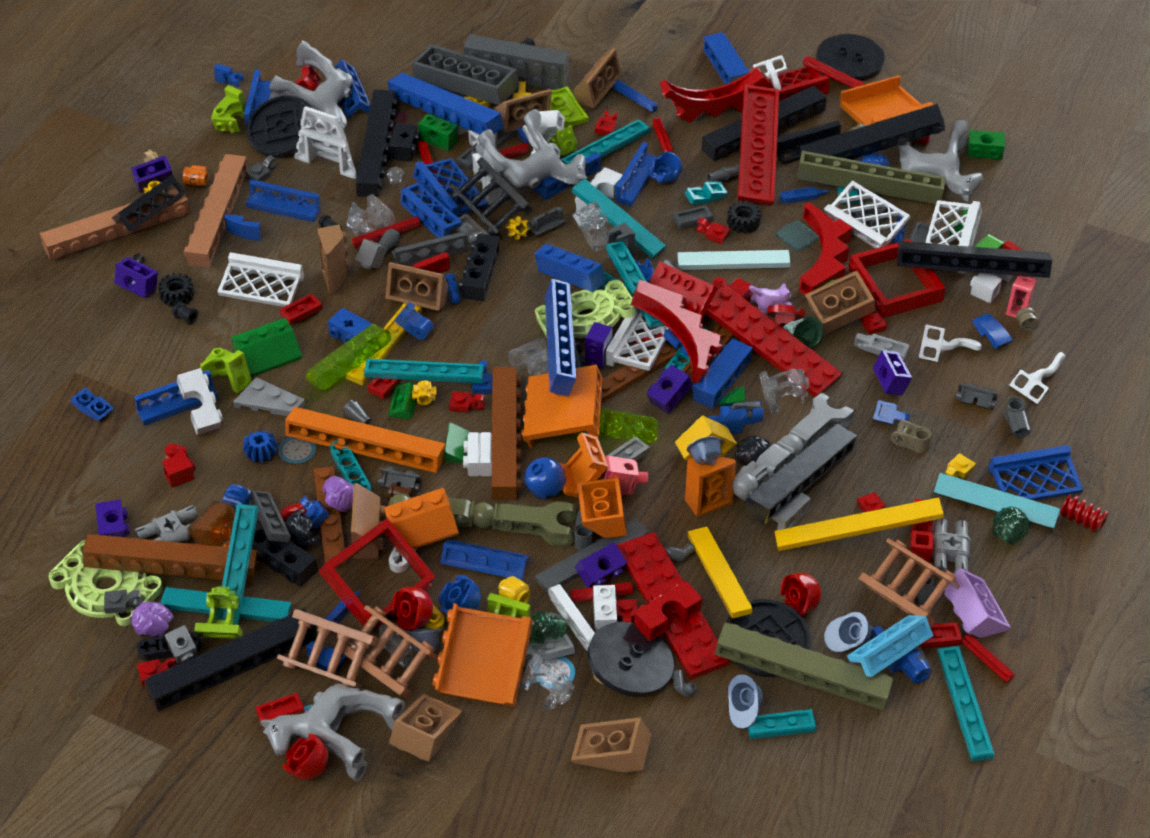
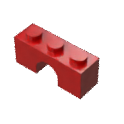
[909,499,934,563]
[634,581,703,642]

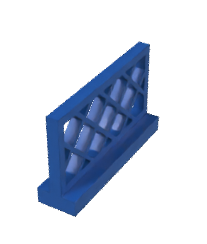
[413,158,488,222]
[988,445,1083,501]

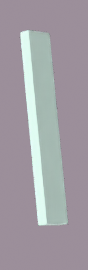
[677,250,790,270]

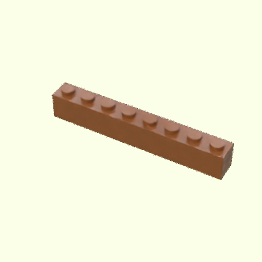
[492,367,521,500]
[82,534,257,583]

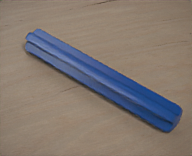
[611,80,658,112]

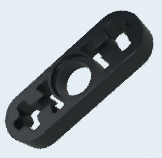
[137,632,202,661]

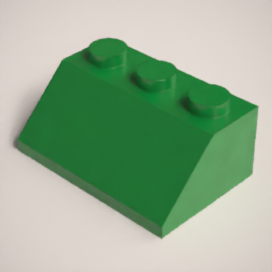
[231,318,302,377]

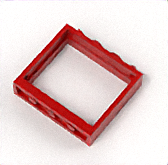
[848,239,945,318]
[318,518,435,629]

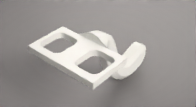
[753,55,787,91]
[919,324,982,362]
[1010,352,1066,404]

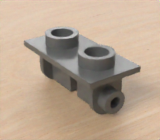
[527,207,567,236]
[955,382,998,410]
[378,467,423,493]

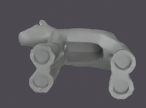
[269,41,353,130]
[476,109,587,188]
[897,120,983,202]
[260,684,405,782]

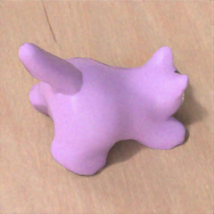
[749,283,792,316]

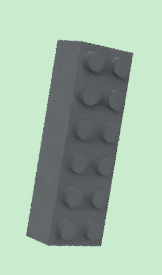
[463,34,569,90]
[412,44,519,105]

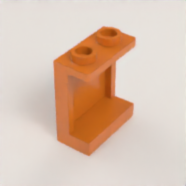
[558,432,609,498]

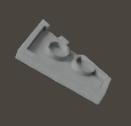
[233,377,305,416]

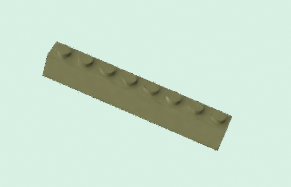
[797,151,945,204]
[715,622,894,711]

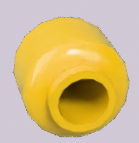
[498,576,530,603]

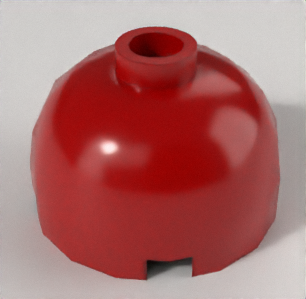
[780,573,822,615]
[392,586,433,631]
[283,734,329,781]

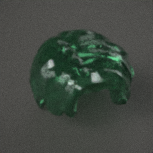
[992,506,1029,545]
[530,611,567,644]

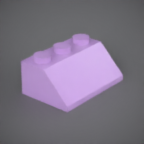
[944,568,1011,638]

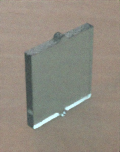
[775,220,819,252]

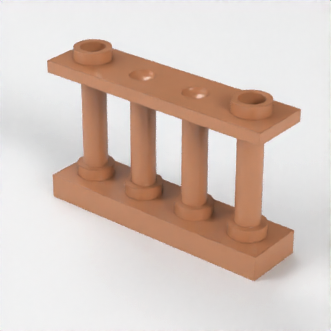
[859,538,960,628]
[343,605,438,700]
[277,609,380,689]

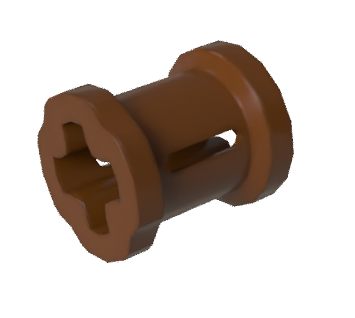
[388,483,413,501]

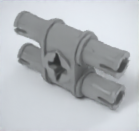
[134,505,207,543]
[931,518,971,572]

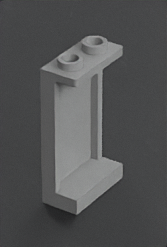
[733,461,811,530]

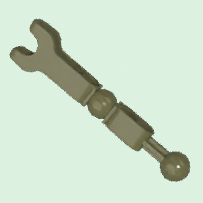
[388,493,577,546]

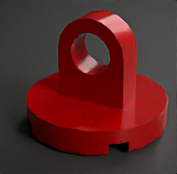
[294,65,321,91]
[767,304,805,335]

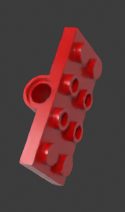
[649,261,718,322]

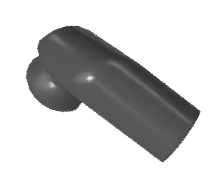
[665,543,695,562]
[672,670,697,697]

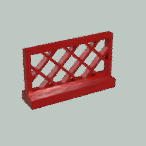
[768,66,829,101]

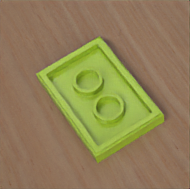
[550,86,589,127]

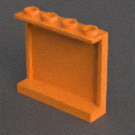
[840,75,934,126]
[522,365,602,449]
[433,603,533,708]

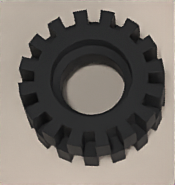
[727,201,761,234]
[158,273,194,307]

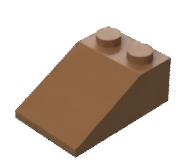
[389,694,463,762]
[571,717,652,772]

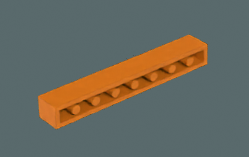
[285,407,446,473]

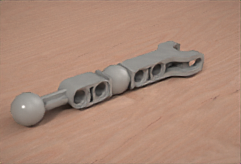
[732,393,855,499]

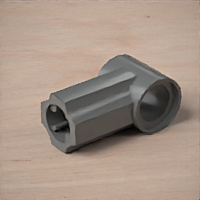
[1004,397,1030,439]
[574,510,593,551]

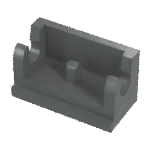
[607,223,635,260]

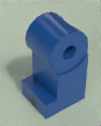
[394,301,434,340]

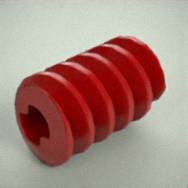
[1060,494,1109,532]

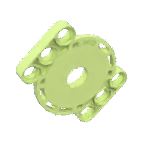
[535,280,637,338]
[49,540,163,626]

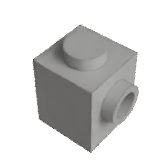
[355,239,388,270]
[165,625,198,663]

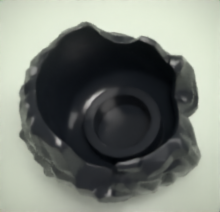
[735,436,772,466]
[285,509,319,547]

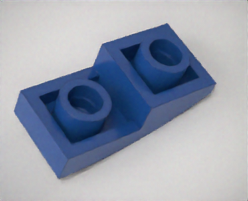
[224,214,261,241]
[972,313,1013,349]
[70,387,114,422]

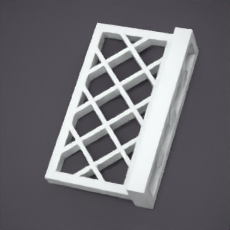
[824,181,910,248]
[925,200,982,274]
[217,252,304,307]
[606,308,669,371]

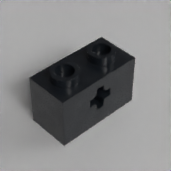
[389,123,420,162]

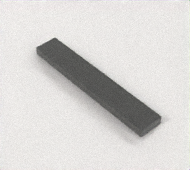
[535,519,649,594]

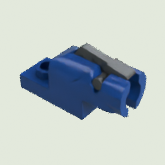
[707,401,763,434]
[870,626,931,684]

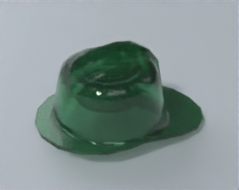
[783,316,824,348]

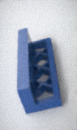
[334,59,371,117]
[244,70,271,131]
[615,142,657,207]
[532,152,601,200]
[246,179,321,222]
[400,183,462,238]
[134,370,219,426]
[440,539,530,580]

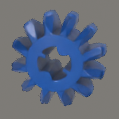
[243,430,278,464]
[220,484,251,520]

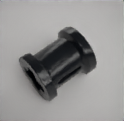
[172,302,198,325]

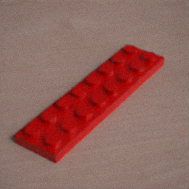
[737,84,779,206]
[705,284,842,397]
[617,532,730,680]

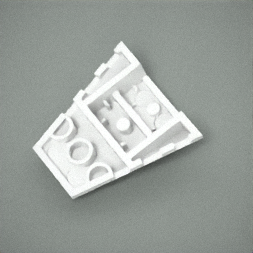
[294,106,357,179]

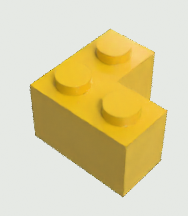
[675,415,737,460]

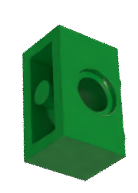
[418,114,458,151]
[967,130,1005,160]

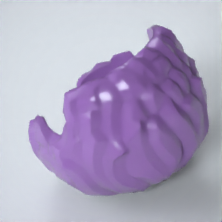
[322,476,354,512]
[131,602,174,637]

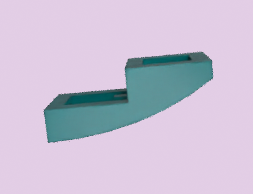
[685,181,727,205]

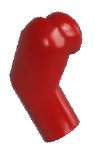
[280,503,307,521]

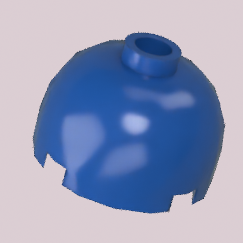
[525,457,566,499]
[438,575,481,615]

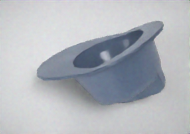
[687,436,724,465]
[824,612,873,652]
[402,628,444,652]
[728,675,763,728]

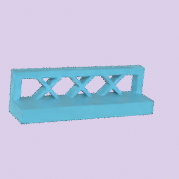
[847,615,933,677]

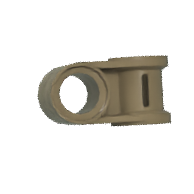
[891,420,931,454]

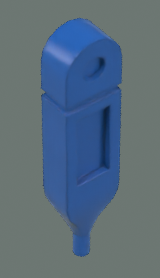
[780,187,828,203]
[325,590,361,624]

